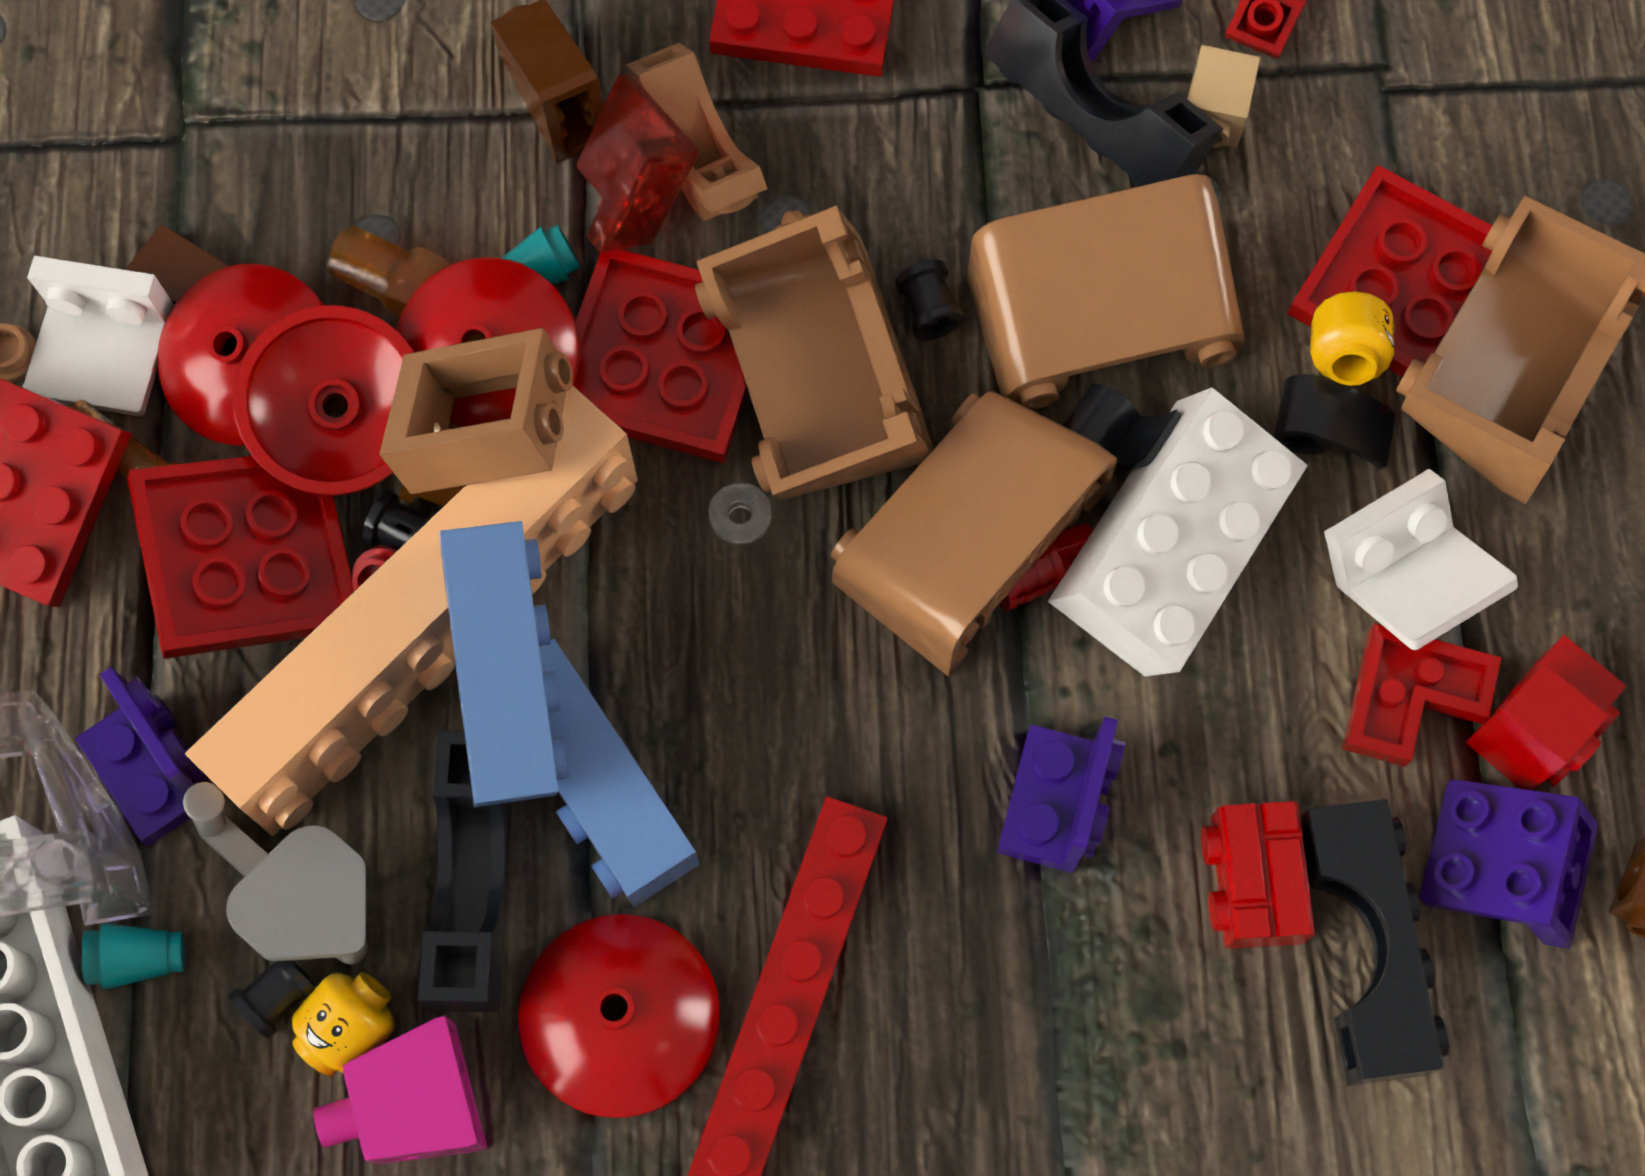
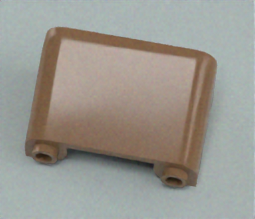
[967,174,1245,410]
[1396,195,1645,505]
[695,205,934,500]
[831,391,1117,677]

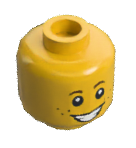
[1310,291,1395,386]
[292,972,395,1076]

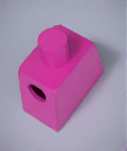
[313,1015,488,1165]

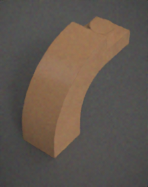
[625,42,768,221]

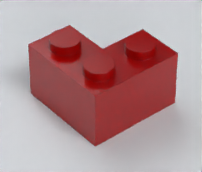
[1465,635,1627,790]

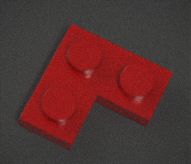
[1342,623,1502,767]

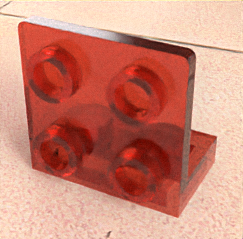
[577,74,700,253]

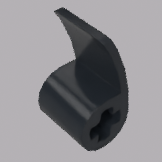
[1274,374,1395,470]
[1063,384,1181,470]

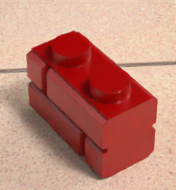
[1201,801,1315,949]

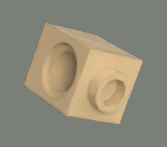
[1187,45,1260,149]

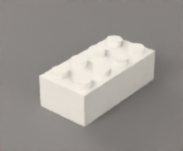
[1048,388,1308,677]

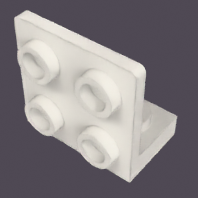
[23,256,174,416]
[1324,469,1518,650]

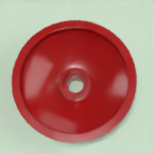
[396,257,580,427]
[157,263,324,447]
[233,305,414,496]
[518,914,720,1119]

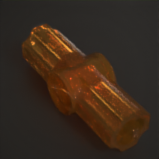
[327,225,486,342]

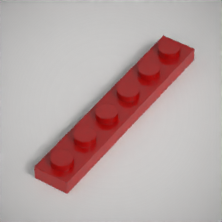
[687,796,888,1176]

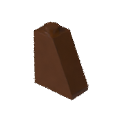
[490,0,610,164]

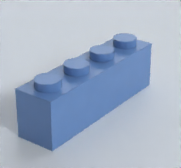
[440,521,569,807]
[539,639,700,908]

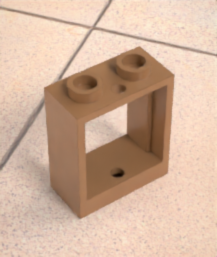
[379,328,573,494]

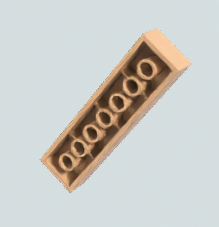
[185,385,638,836]

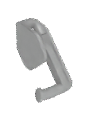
[183,782,368,965]

